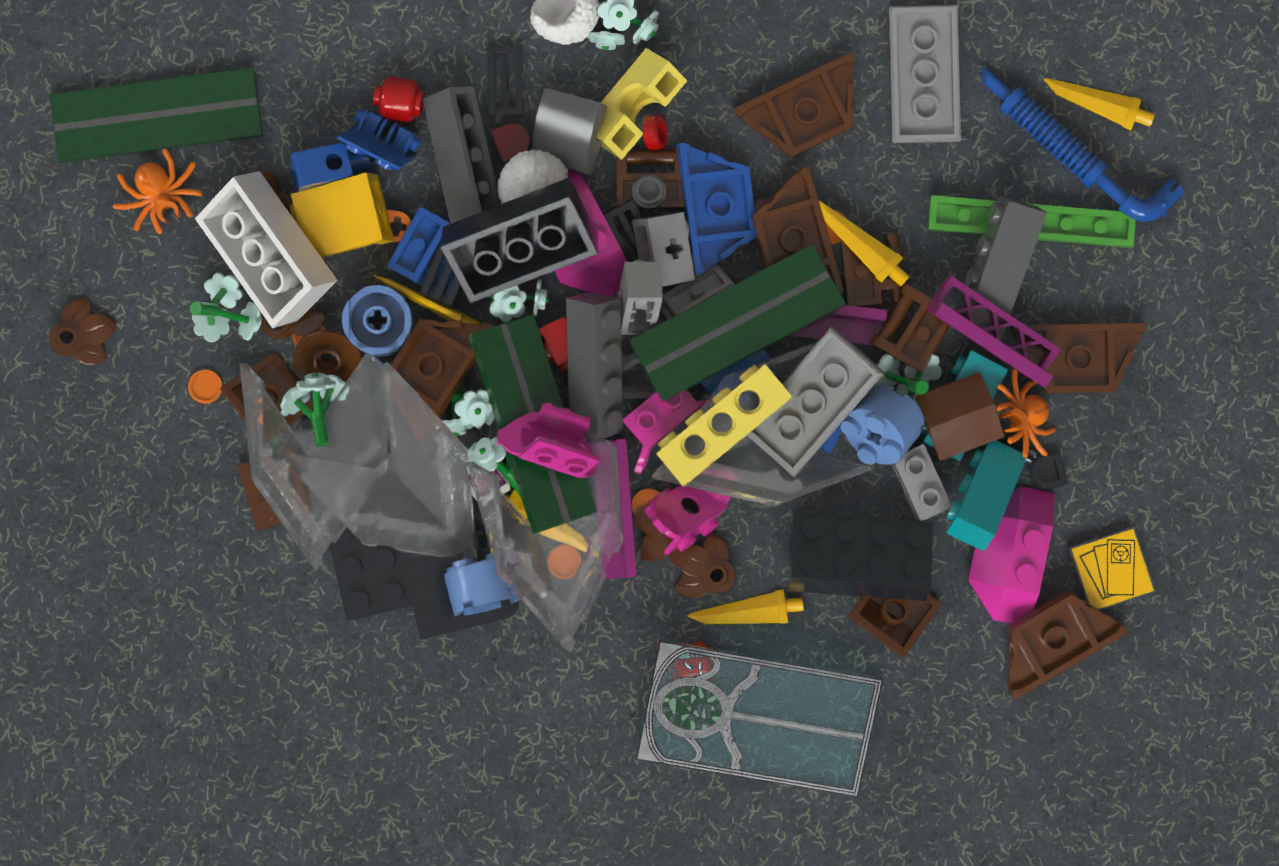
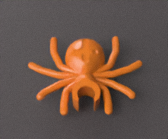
[113,149,203,234]
[996,369,1056,458]

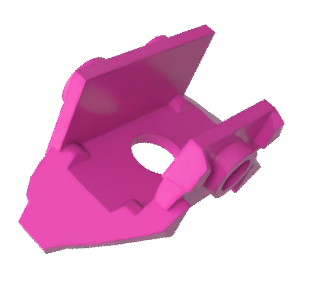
[622,390,716,474]
[497,402,600,478]
[644,472,736,556]

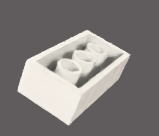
[195,171,338,328]

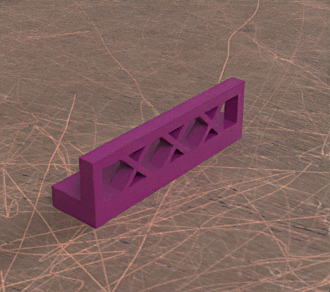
[925,275,1061,388]
[790,305,887,346]
[592,439,637,579]

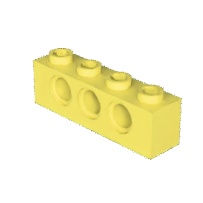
[656,364,792,487]

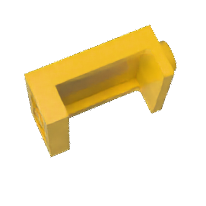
[290,172,394,261]

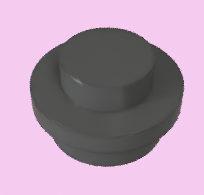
[632,174,666,209]

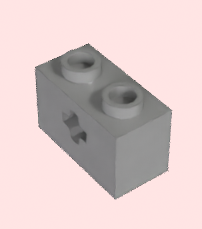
[632,212,695,287]
[617,260,663,335]
[891,444,951,521]

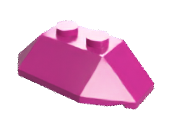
[554,169,627,296]
[968,486,1054,624]

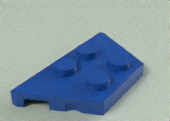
[676,143,756,276]

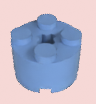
[342,285,415,357]
[841,384,924,465]
[444,550,522,616]

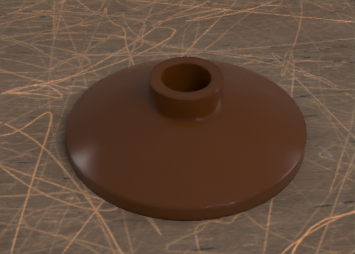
[292,330,362,385]

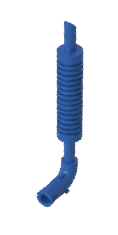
[981,66,1184,222]

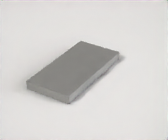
[889,5,961,143]
[747,327,885,477]

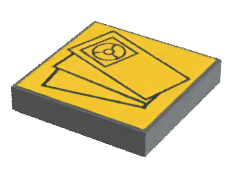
[1068,526,1156,610]

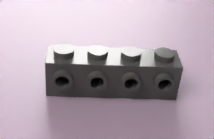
[422,86,501,223]
[955,195,1047,340]
[566,292,623,440]

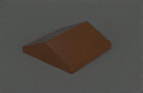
[220,352,314,444]
[915,372,1005,461]
[848,594,941,658]

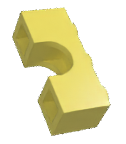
[596,48,687,160]

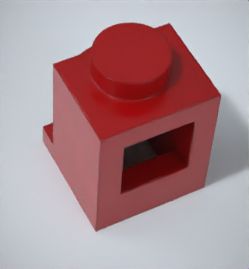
[538,317,568,373]

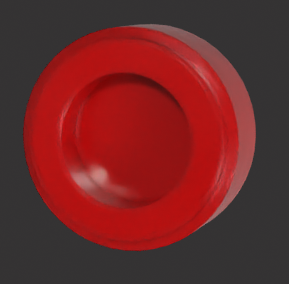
[643,115,668,150]

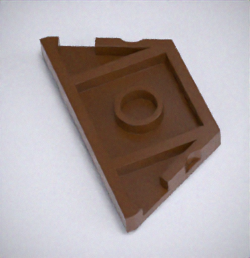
[733,52,854,158]
[750,166,844,294]
[383,319,493,441]
[1012,323,1146,394]
[1008,590,1129,700]

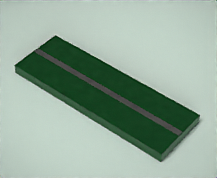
[50,67,263,163]
[629,244,846,403]
[469,315,597,534]

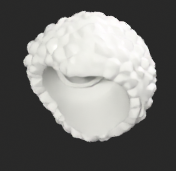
[530,0,600,45]
[497,150,568,204]

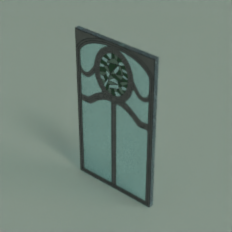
[635,639,883,797]

